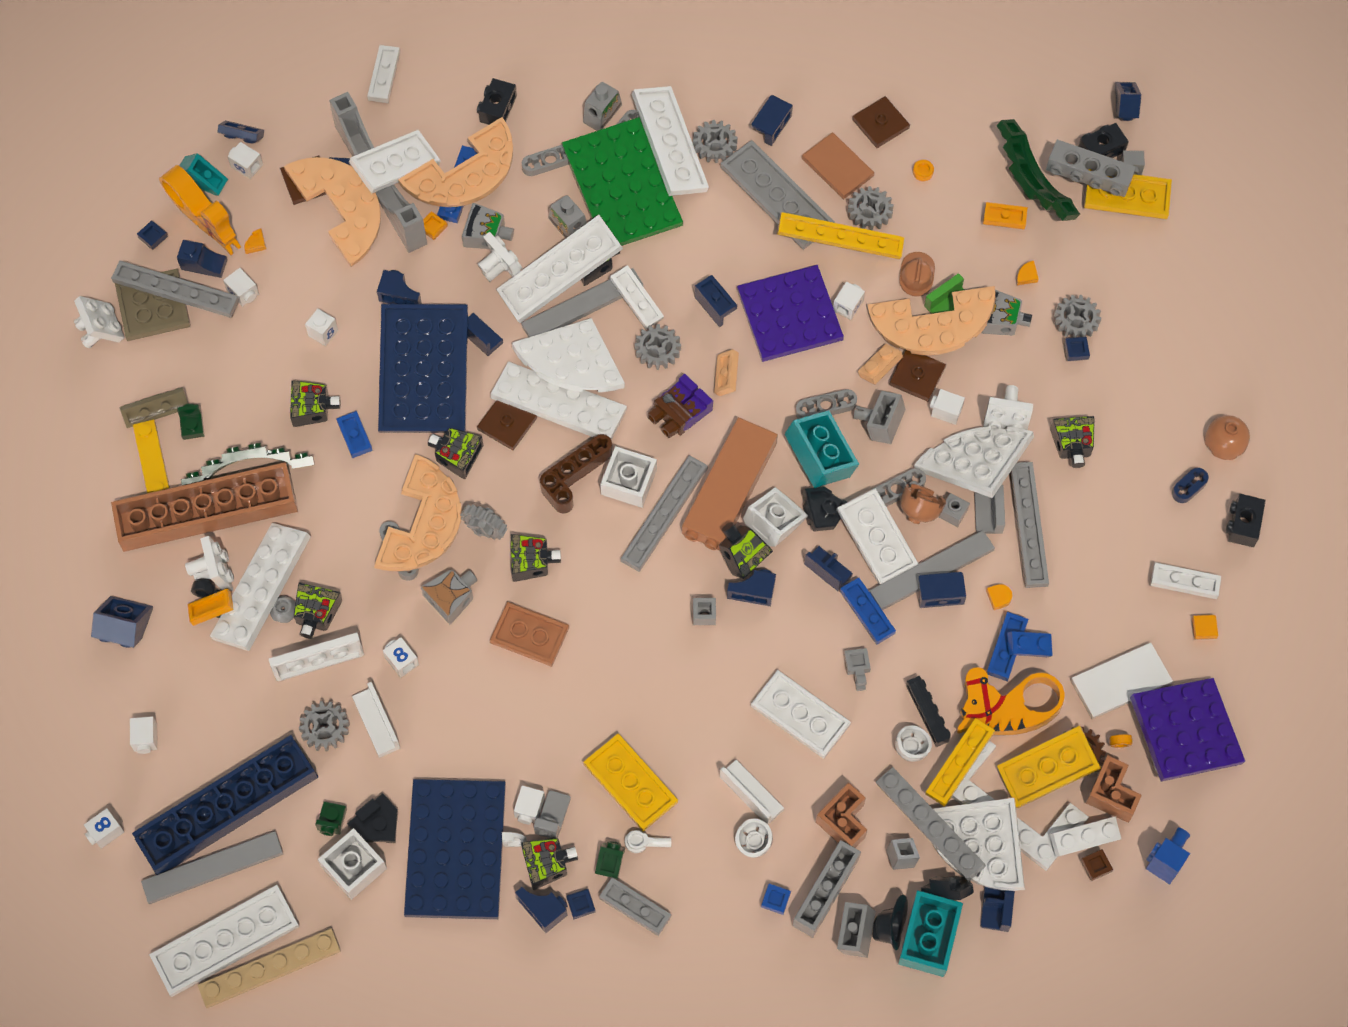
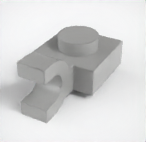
[844,648,871,691]

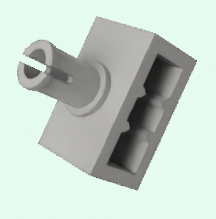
[854,391,906,444]

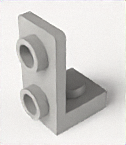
[534,790,571,839]

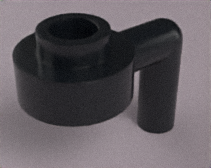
[191,579,221,618]

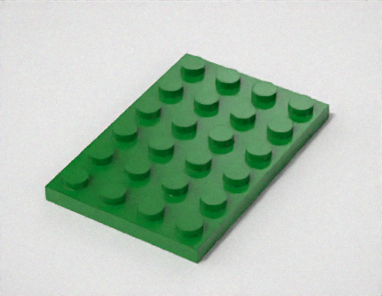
[562,117,683,246]

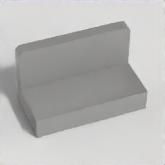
[974,485,1005,534]

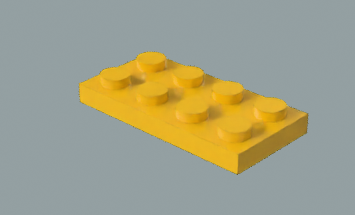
[1084,169,1172,219]
[997,726,1101,808]
[583,734,678,832]

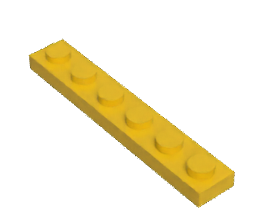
[777,212,904,259]

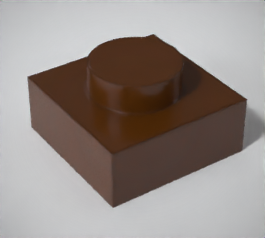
[1080,849,1113,881]

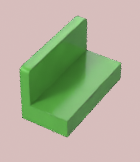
[924,273,964,314]

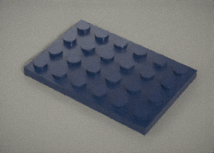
[378,304,468,433]
[404,779,506,920]

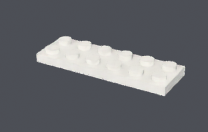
[632,86,709,196]
[496,215,623,323]
[491,361,627,440]
[210,523,311,651]
[149,885,299,997]

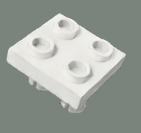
[478,232,522,282]
[74,296,125,348]
[983,385,1033,430]
[185,536,234,591]

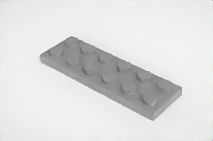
[721,140,835,250]

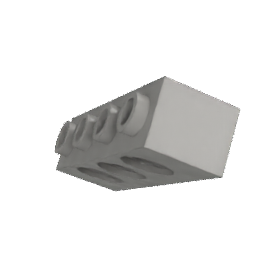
[1046,139,1136,197]
[793,840,861,938]

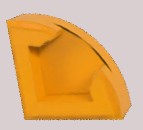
[244,228,266,254]
[1017,261,1039,285]

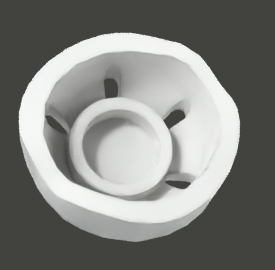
[895,725,932,762]
[735,819,773,858]

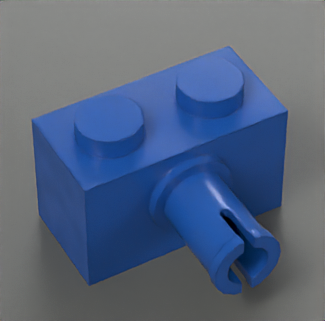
[1146,827,1191,885]

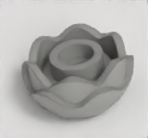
[270,596,295,623]

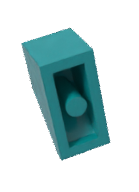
[179,153,228,196]

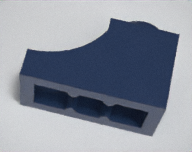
[1114,82,1142,121]
[177,240,228,278]
[377,270,422,304]
[727,569,776,607]
[515,887,568,933]

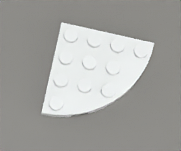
[512,318,625,392]
[914,426,1034,498]
[933,798,1025,891]

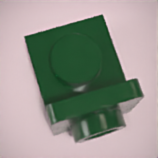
[177,404,205,440]
[315,802,347,836]
[595,841,625,879]

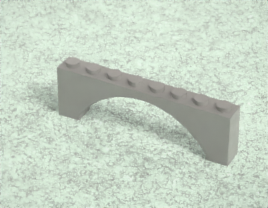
[329,92,427,253]

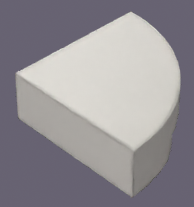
[502,832,527,847]

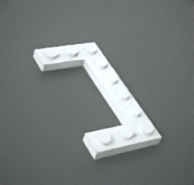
[951,741,1089,871]

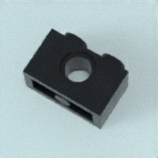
[477,78,517,125]
[1078,123,1129,158]
[1226,494,1266,548]

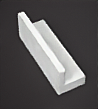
[352,682,400,758]
[720,760,784,825]

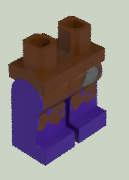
[648,374,713,438]

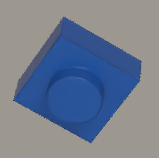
[761,884,791,915]

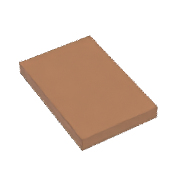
[802,132,875,200]
[490,602,569,667]

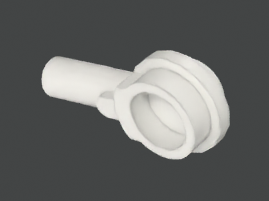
[625,830,671,853]

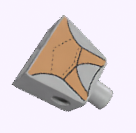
[421,570,477,625]

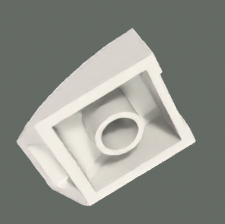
[743,487,808,547]

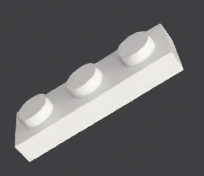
[367,45,400,103]
[610,265,664,330]
[1150,562,1221,599]
[1050,817,1121,857]

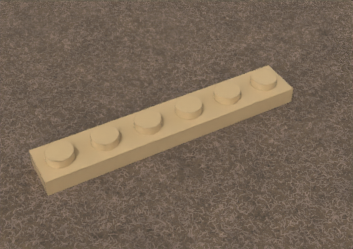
[198,929,341,1008]

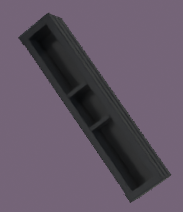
[906,676,951,747]

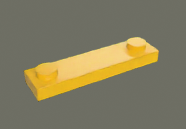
[133,420,170,494]
[925,718,995,806]

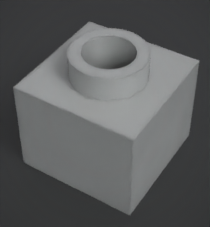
[1120,151,1145,175]
[939,493,970,527]
[693,598,716,625]
[886,838,920,870]

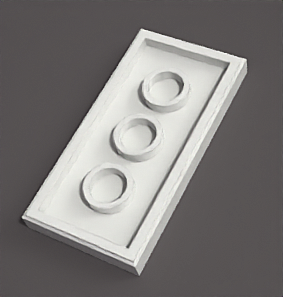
[349,130,441,194]
[836,488,918,585]
[269,632,364,681]
[1070,643,1173,719]
[751,670,851,759]

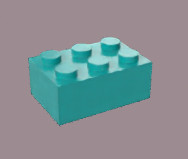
[785,410,859,488]
[898,890,963,977]

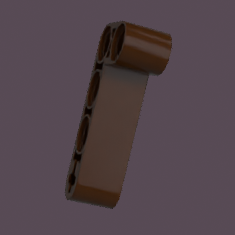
[540,434,612,514]

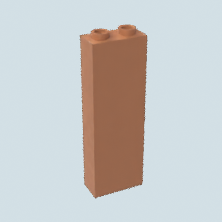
[682,417,778,551]

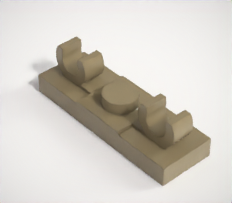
[120,387,188,428]

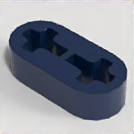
[1172,468,1209,503]

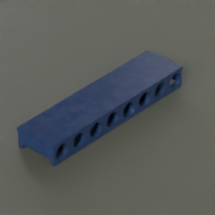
[132,735,319,875]

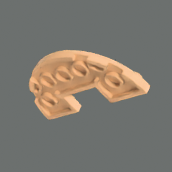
[398,117,513,207]
[284,157,380,267]
[868,286,996,355]
[374,454,462,571]

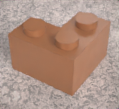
[1086,755,1142,823]
[816,782,867,848]

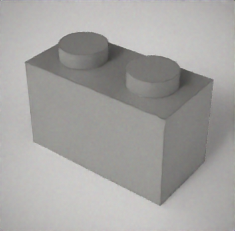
[837,902,876,958]

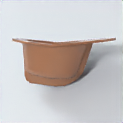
[900,252,935,297]

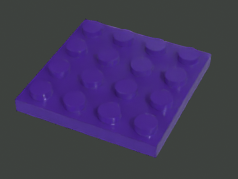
[737,265,844,362]
[1130,678,1245,782]

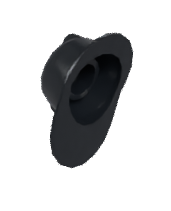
[872,894,908,950]

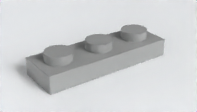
[599,877,671,936]

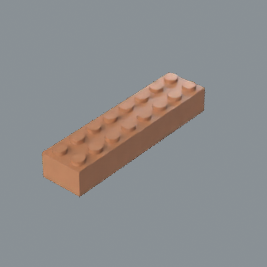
[111,462,298,552]

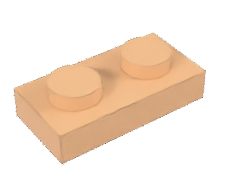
[858,344,903,385]
[714,349,739,396]

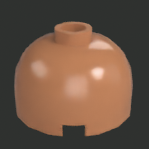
[1205,416,1250,460]
[901,484,946,524]

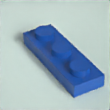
[840,578,896,645]
[987,612,1029,682]

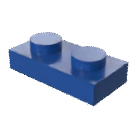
[336,411,373,458]
[1008,631,1053,657]

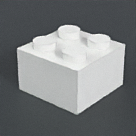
[600,446,657,508]
[318,828,387,900]

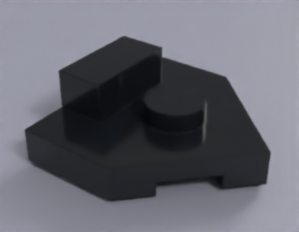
[803,487,847,532]
[347,793,398,843]
[921,876,974,900]

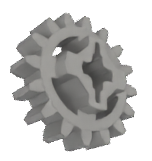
[693,120,738,163]
[848,186,894,230]
[1054,295,1101,338]
[635,324,681,370]
[460,504,507,540]
[299,701,350,751]

